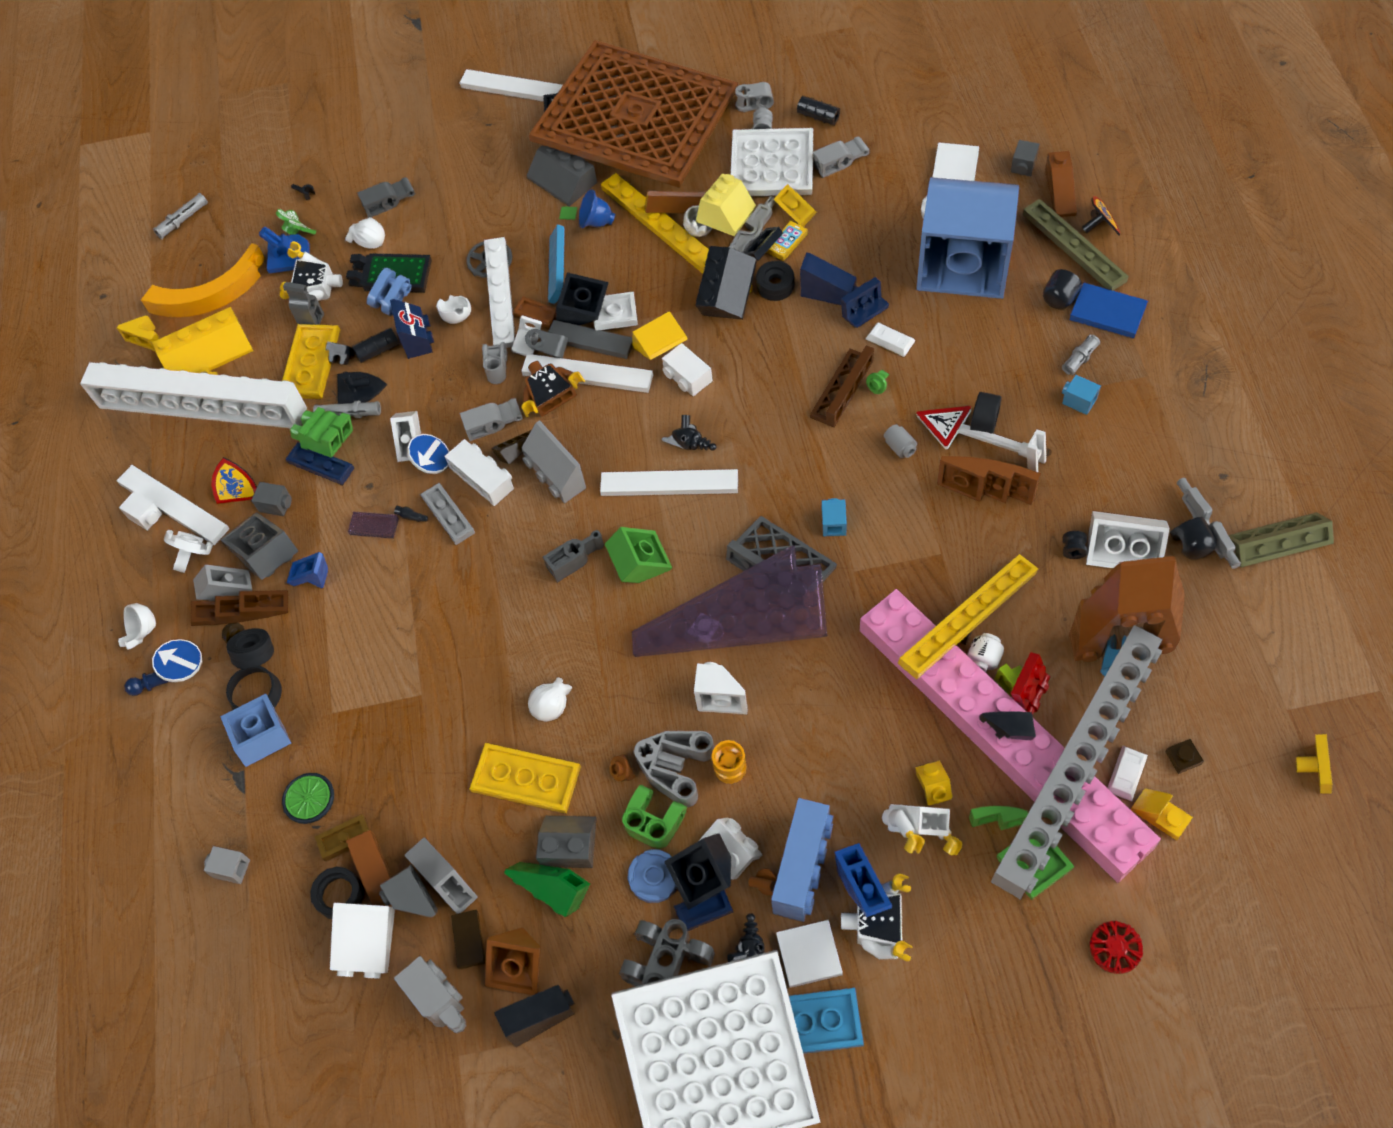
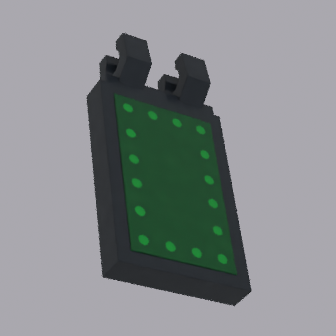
[346,253,432,293]

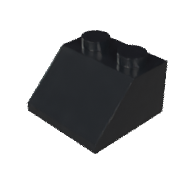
[556,272,609,325]
[664,833,731,910]

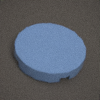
[628,850,677,903]

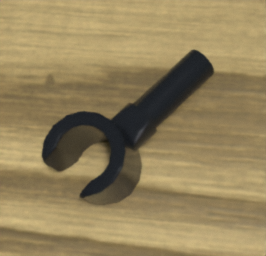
[291,184,315,200]

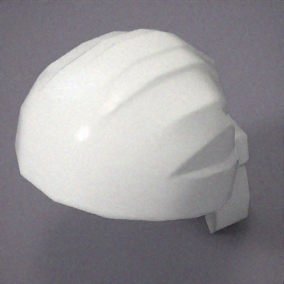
[683,206,712,237]
[345,218,385,248]
[118,603,156,650]
[528,677,572,722]

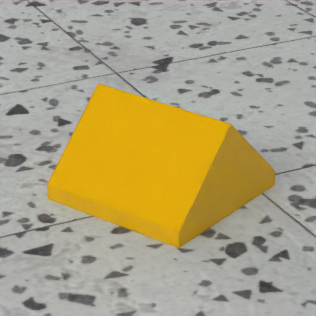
[632,311,687,360]

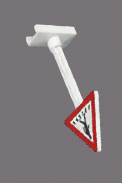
[916,406,1046,472]

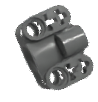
[619,919,715,986]

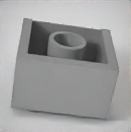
[394,956,467,1034]

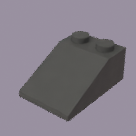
[220,512,298,580]

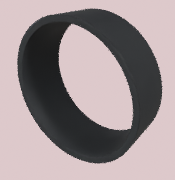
[226,666,282,710]

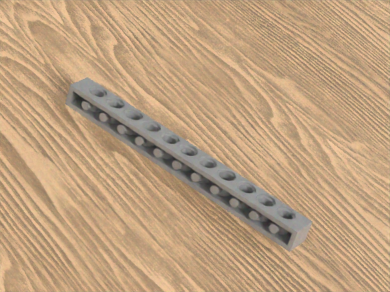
[991,625,1163,900]

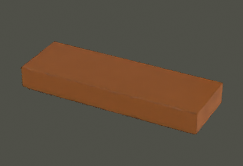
[645,191,706,213]

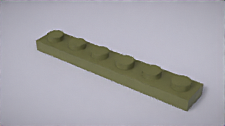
[1023,199,1129,291]

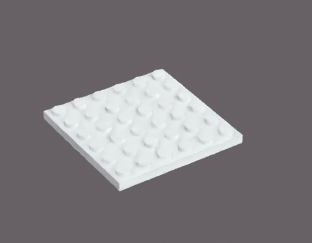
[612,950,821,1128]

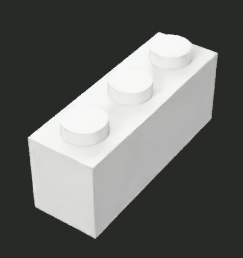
[445,439,514,506]

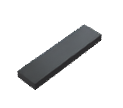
[548,320,633,359]

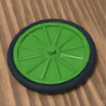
[282,773,334,824]

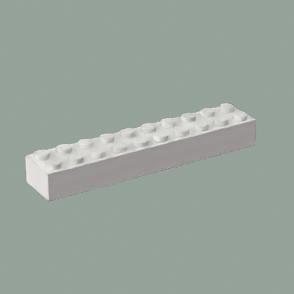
[80,362,307,428]

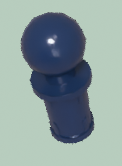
[124,672,170,696]

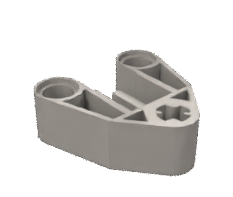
[634,731,714,808]

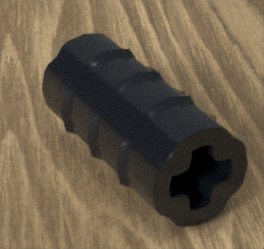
[797,96,840,126]
[352,327,399,363]

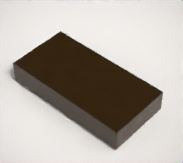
[451,909,486,969]

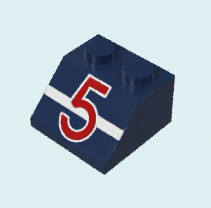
[390,299,435,359]

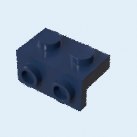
[841,277,889,328]

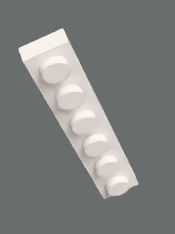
[484,237,515,348]

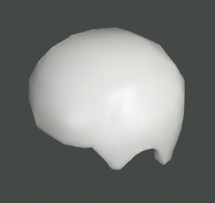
[436,295,471,324]

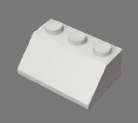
[1086,511,1170,568]

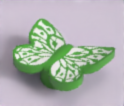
[276,209,317,235]

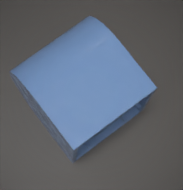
[916,177,1019,299]

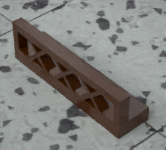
[810,345,874,427]

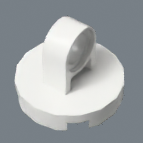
[164,530,213,573]

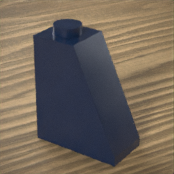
[800,252,858,305]

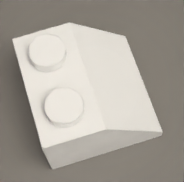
[694,662,748,714]

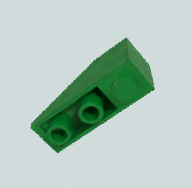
[504,862,590,917]

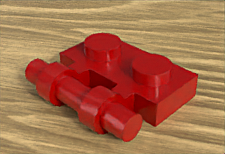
[1011,652,1051,715]

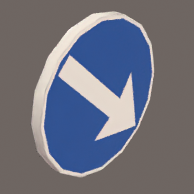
[407,434,449,474]
[152,639,202,682]

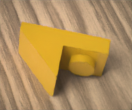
[117,316,159,351]
[1130,788,1193,841]

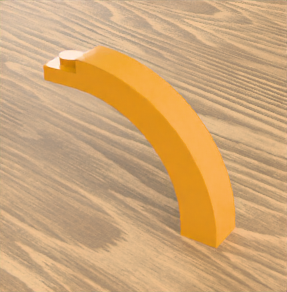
[141,243,265,317]

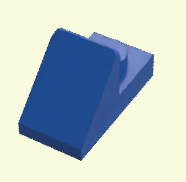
[287,552,328,588]

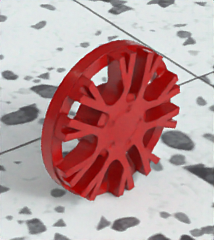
[1089,920,1143,974]

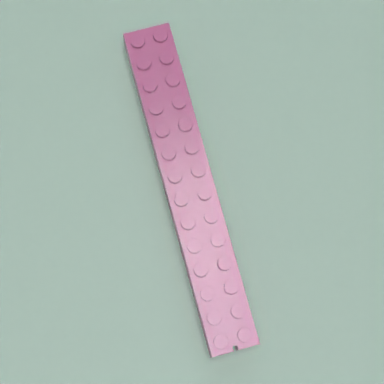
[860,589,1161,883]

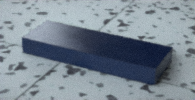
[286,442,354,486]

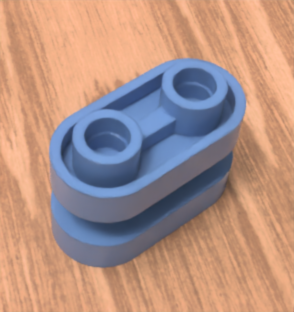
[367,268,411,316]

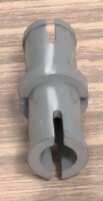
[1062,334,1100,375]

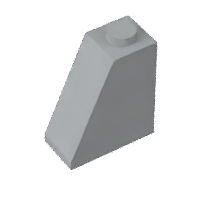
[405,837,478,914]

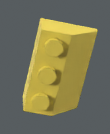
[696,173,756,236]

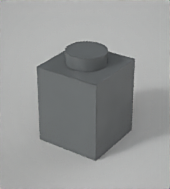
[1011,140,1039,176]
[251,482,292,516]

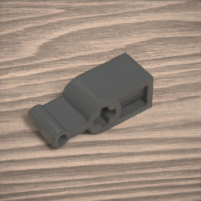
[357,177,415,218]
[283,282,324,325]
[543,530,604,583]

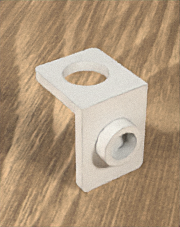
[512,316,542,356]

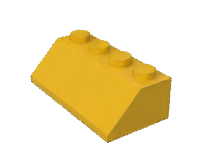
[152,307,253,373]

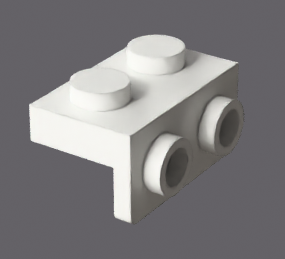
[699,818,762,880]

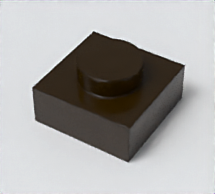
[1165,739,1204,774]

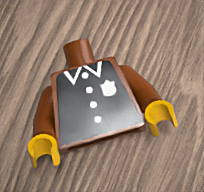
[521,361,585,417]

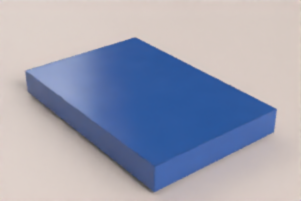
[1069,283,1148,338]

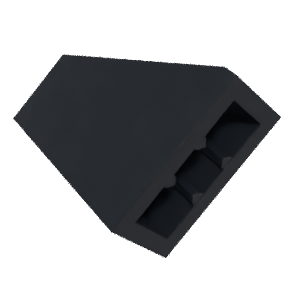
[494,984,575,1048]

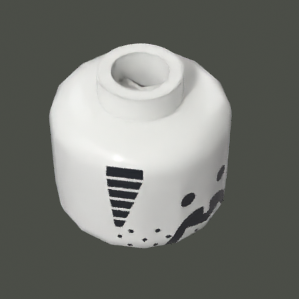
[967,633,1004,672]

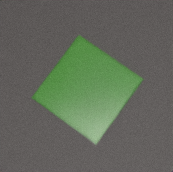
[559,207,577,220]

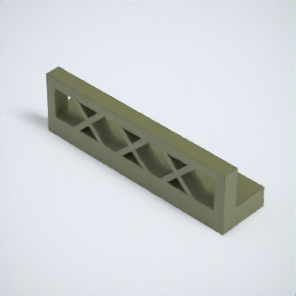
[1228,512,1334,567]

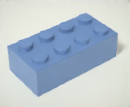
[771,798,833,922]

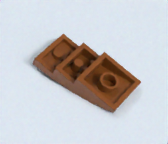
[937,456,1041,505]

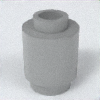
[884,424,917,458]

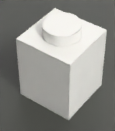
[119,491,162,531]

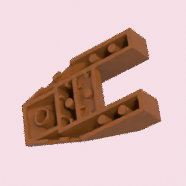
[1069,556,1185,662]

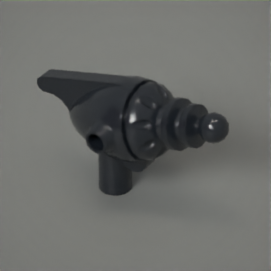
[662,415,717,451]
[727,913,765,962]

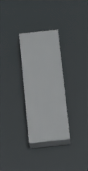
[420,483,475,545]

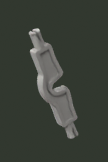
[729,196,776,253]
[1177,478,1241,569]

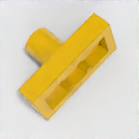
[1296,734,1332,794]

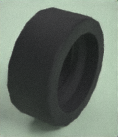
[310,867,364,919]

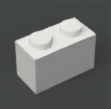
[662,343,713,396]

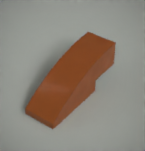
[346,830,397,911]

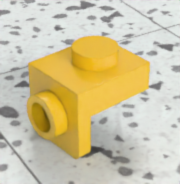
[915,761,952,805]

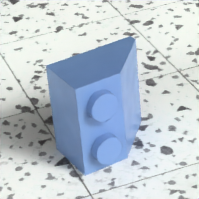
[220,694,291,767]

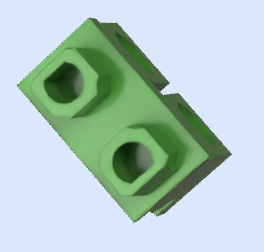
[290,407,353,458]

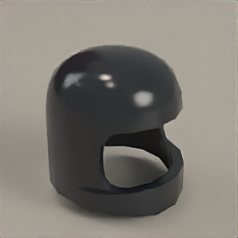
[1043,269,1082,309]
[1170,517,1216,560]

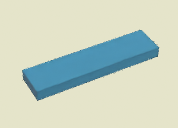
[548,224,564,304]

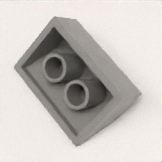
[522,420,586,503]

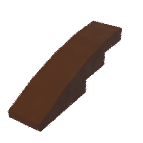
[191,590,288,626]

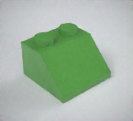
[605,527,672,583]

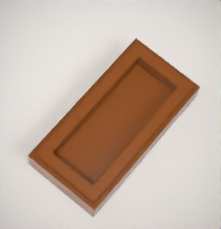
[512,296,556,329]

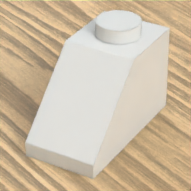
[390,411,421,462]

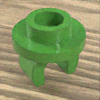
[866,370,889,394]

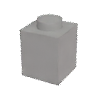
[203,846,250,884]

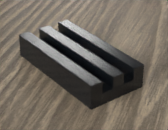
[744,227,783,261]

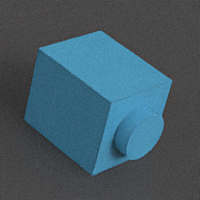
[1062,375,1101,415]
[822,498,847,536]

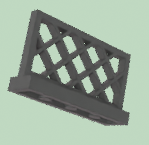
[726,516,837,609]

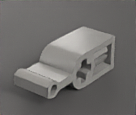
[813,137,869,178]
[460,399,523,441]

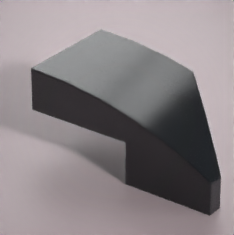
[979,711,1036,741]

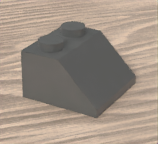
[536,816,597,868]
[379,864,438,917]

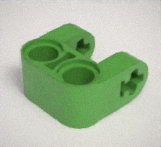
[622,785,687,849]

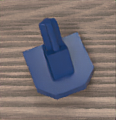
[259,227,310,274]

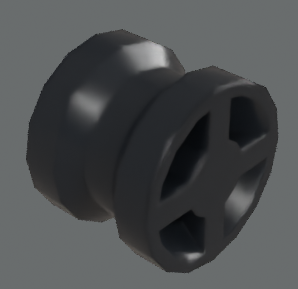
[1062,531,1088,559]

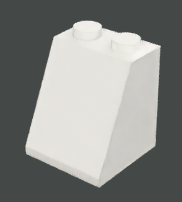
[330,903,395,978]

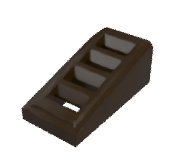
[491,430,531,464]

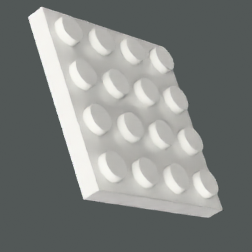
[731,128,813,196]

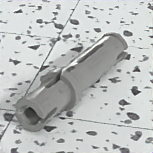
[153,193,208,239]
[313,401,381,418]

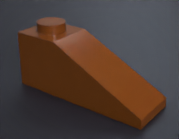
[1045,151,1077,217]

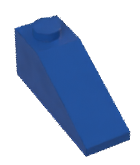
[835,843,892,917]

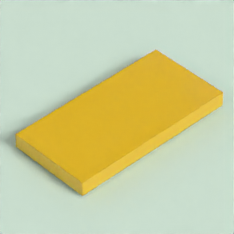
[282,324,340,399]
[469,743,581,814]

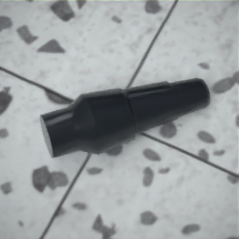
[394,506,428,522]

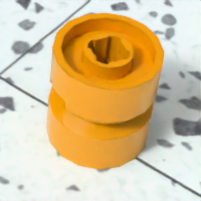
[712,740,747,784]

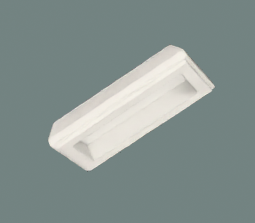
[866,323,915,357]
[1107,746,1148,801]

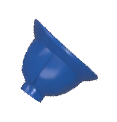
[579,189,615,228]

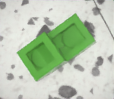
[969,806,1028,830]

